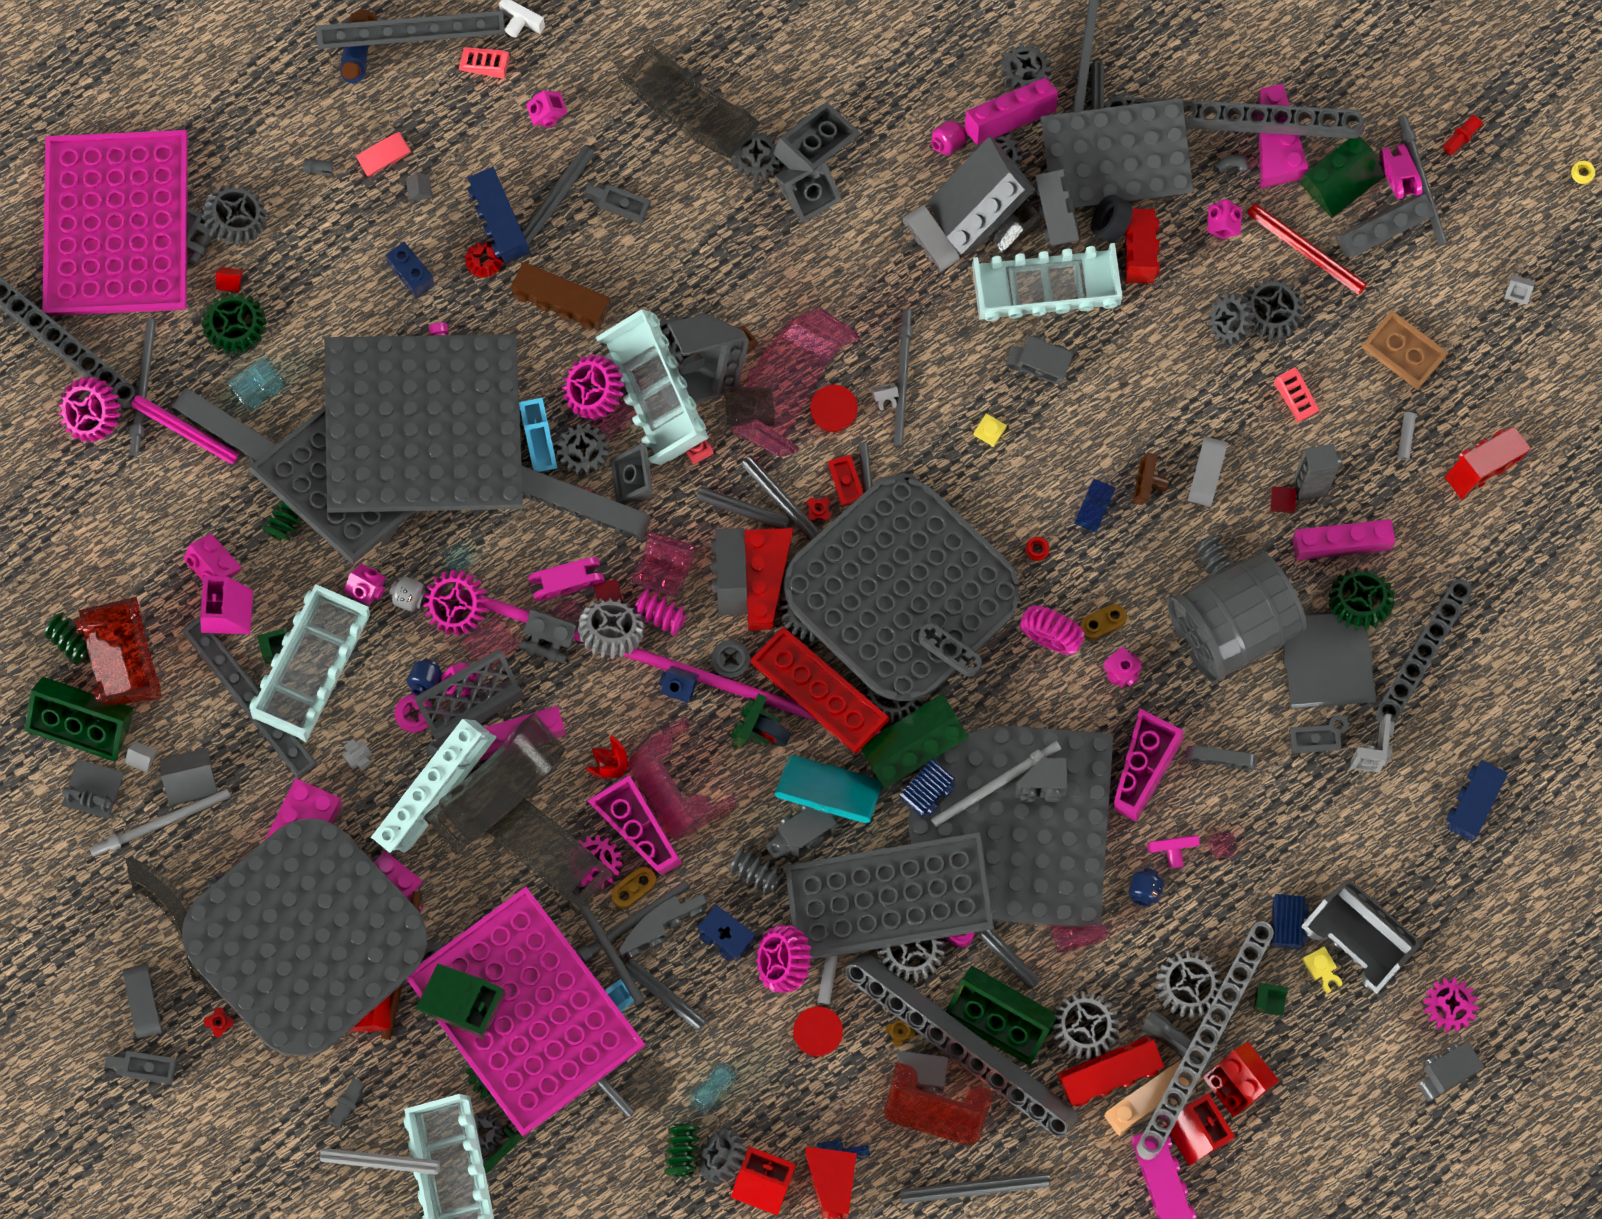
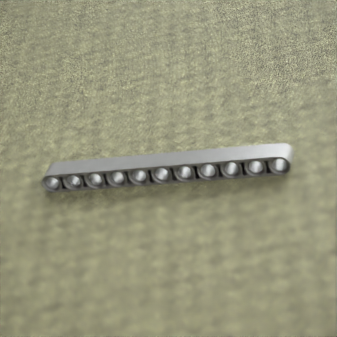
[1137,921,1274,1160]

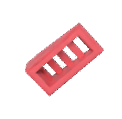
[459,47,510,79]
[1274,367,1319,423]

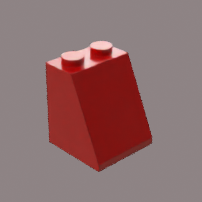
[805,1147,857,1219]

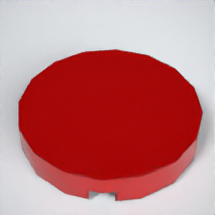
[810,385,858,432]
[793,1006,843,1057]

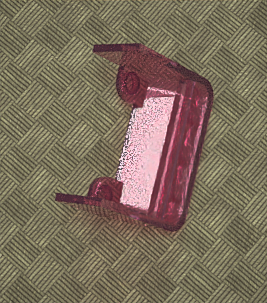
[627,716,736,840]

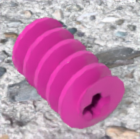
[634,588,688,636]

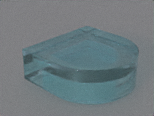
[446,542,476,572]

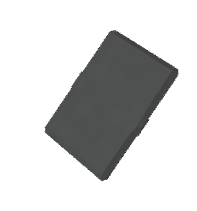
[1283,612,1376,709]

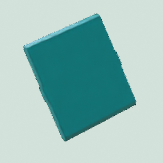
[774,755,882,823]

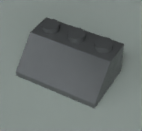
[773,102,860,172]

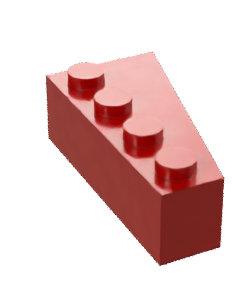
[745,528,793,631]

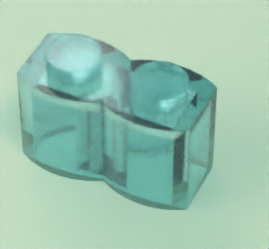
[227,356,285,410]
[690,1062,737,1116]

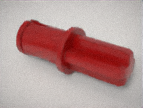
[1443,115,1483,155]

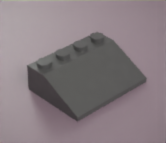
[927,136,1036,255]

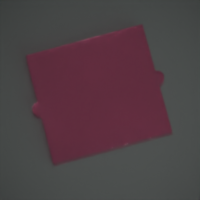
[587,396,637,440]
[462,616,519,669]

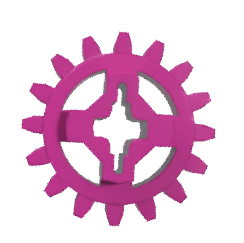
[568,835,622,890]
[1423,977,1479,1033]

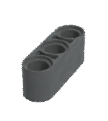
[123,963,163,1039]

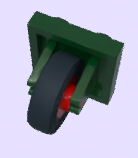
[730,693,791,749]

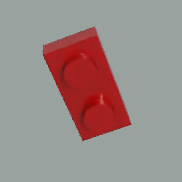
[827,454,864,508]

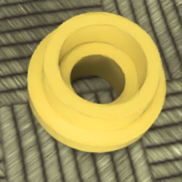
[1571,161,1595,184]

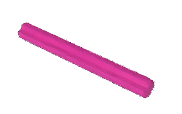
[131,395,239,464]

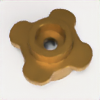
[885,1019,915,1047]

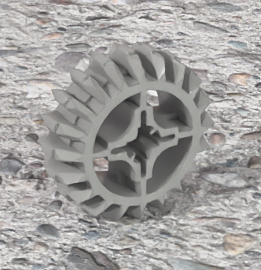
[578,597,644,659]
[878,938,945,982]
[1155,951,1223,1019]
[1051,991,1119,1060]

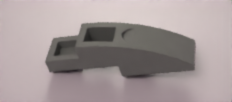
[619,894,707,960]

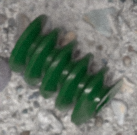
[261,501,302,542]
[44,612,99,665]
[664,1124,700,1178]

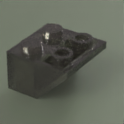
[989,199,1041,254]

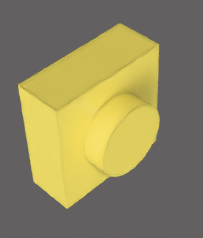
[974,414,1007,447]

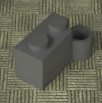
[1005,335,1073,385]
[1417,1042,1484,1102]

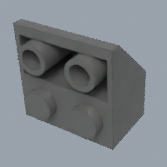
[1015,758,1067,802]

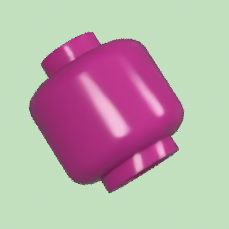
[931,121,967,156]

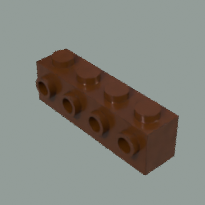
[511,262,611,330]

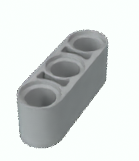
[902,205,960,273]
[1188,436,1228,507]

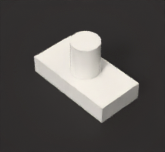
[499,0,545,38]

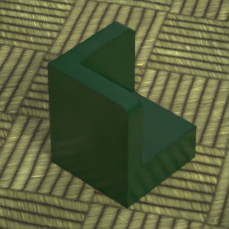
[257,628,287,664]
[1254,983,1289,1016]

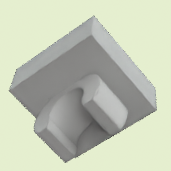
[1504,275,1535,305]
[870,383,899,411]

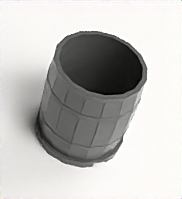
[1167,551,1307,683]

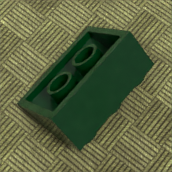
[1301,137,1385,218]

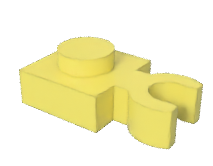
[1302,946,1342,994]

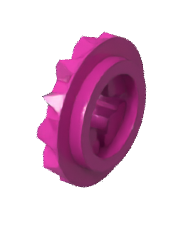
[394,694,432,733]

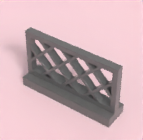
[414,649,525,746]

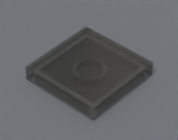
[724,386,775,426]

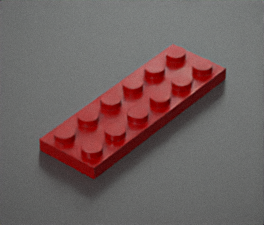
[749,627,889,755]

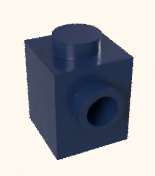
[659,666,699,703]

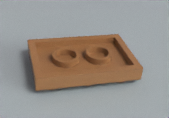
[1361,310,1448,390]

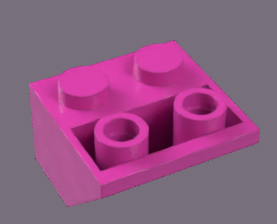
[200,576,253,634]

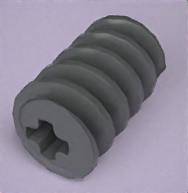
[1193,535,1235,576]
[730,844,786,896]

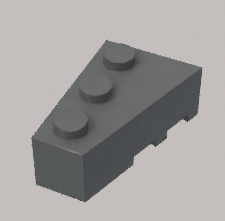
[1034,169,1081,246]
[711,528,747,615]

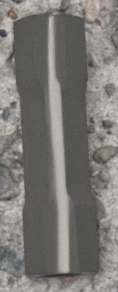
[1141,1010,1216,1072]

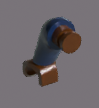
[340,9,377,83]

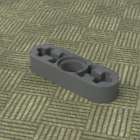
[918,623,982,677]
[1185,746,1258,771]

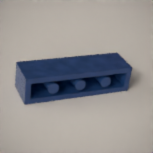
[467,167,531,264]

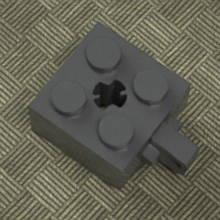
[766,806,837,860]

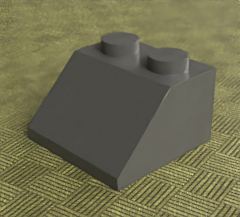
[774,162,842,223]

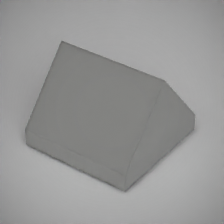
[125,741,158,773]

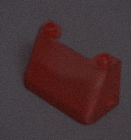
[75,597,161,706]
[884,1062,994,1146]

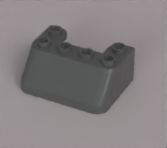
[1301,880,1420,994]

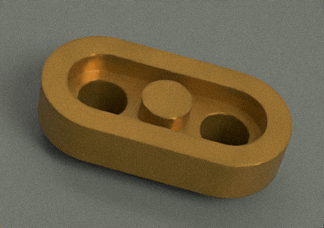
[1080,604,1127,640]
[612,867,656,909]

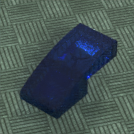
[1074,479,1116,533]
[816,1139,870,1159]

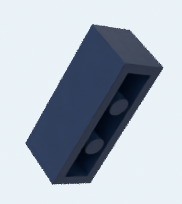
[1445,760,1508,842]

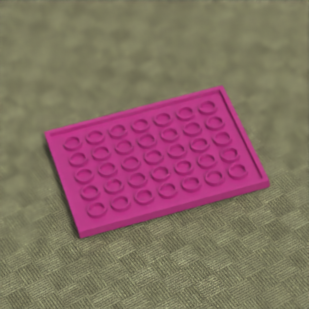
[42,130,188,316]
[407,887,646,1137]

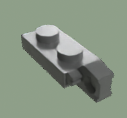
[584,184,651,224]
[104,1051,177,1085]

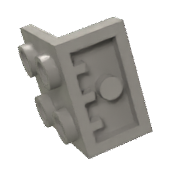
[1350,713,1395,773]

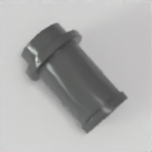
[303,157,333,176]

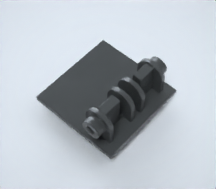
[62,759,124,819]

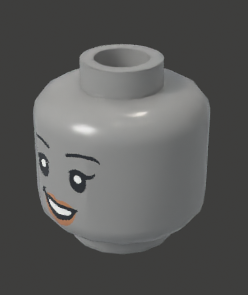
[389,576,427,612]

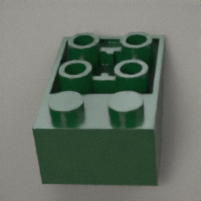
[416,963,506,1040]

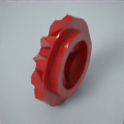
[465,241,503,278]

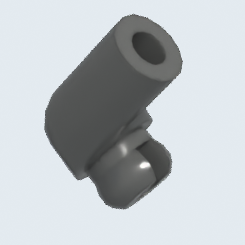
[1213,154,1250,174]

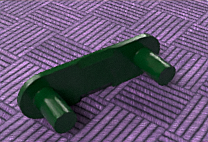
[483,1126,523,1174]

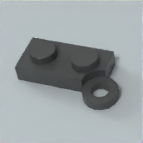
[1289,715,1349,754]

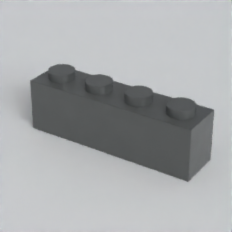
[1335,194,1435,257]
[1293,443,1342,501]

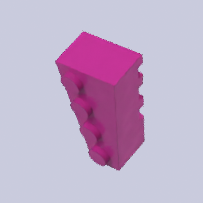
[1257,84,1309,189]
[1114,709,1184,822]
[587,775,683,876]

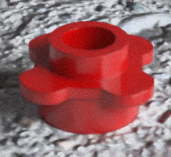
[807,497,831,521]
[204,1007,234,1037]

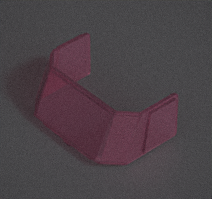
[729,308,860,457]

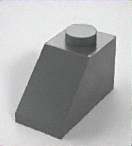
[897,1051,948,1094]

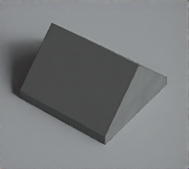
[610,443,654,504]
[160,748,218,806]

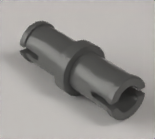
[327,1078,366,1130]

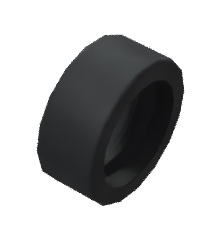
[1091,194,1132,243]

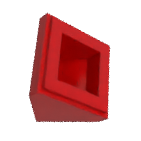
[216,267,244,293]

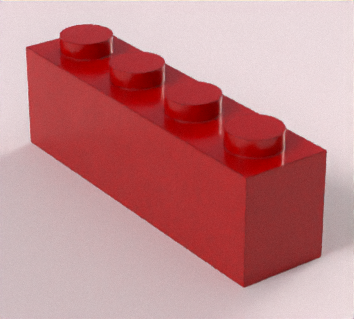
[1056,1036,1165,1106]

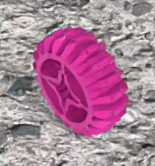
[562,354,625,419]
[57,377,121,442]
[423,570,489,636]
[1019,605,1085,655]
[755,925,812,993]

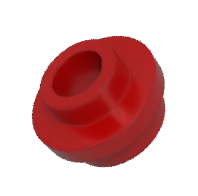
[1025,537,1050,561]

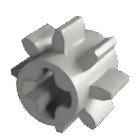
[342,739,372,771]

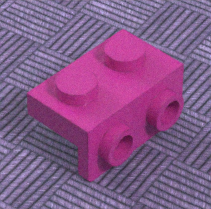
[183,533,242,582]

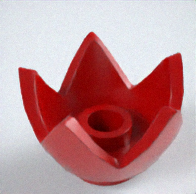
[585,735,628,779]

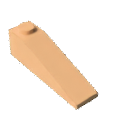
[1104,1059,1189,1136]

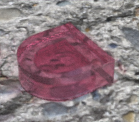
[552,598,581,623]
[1208,832,1234,858]

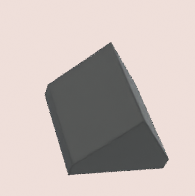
[406,172,433,202]

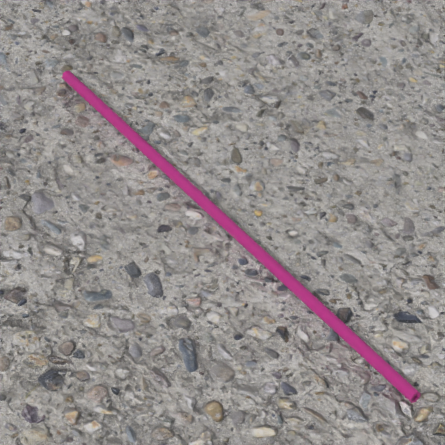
[465,590,881,735]

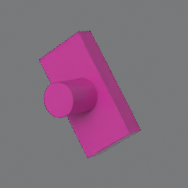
[1146,835,1200,868]

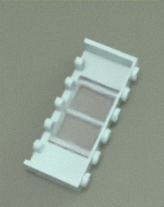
[972,243,1122,321]
[596,309,709,465]

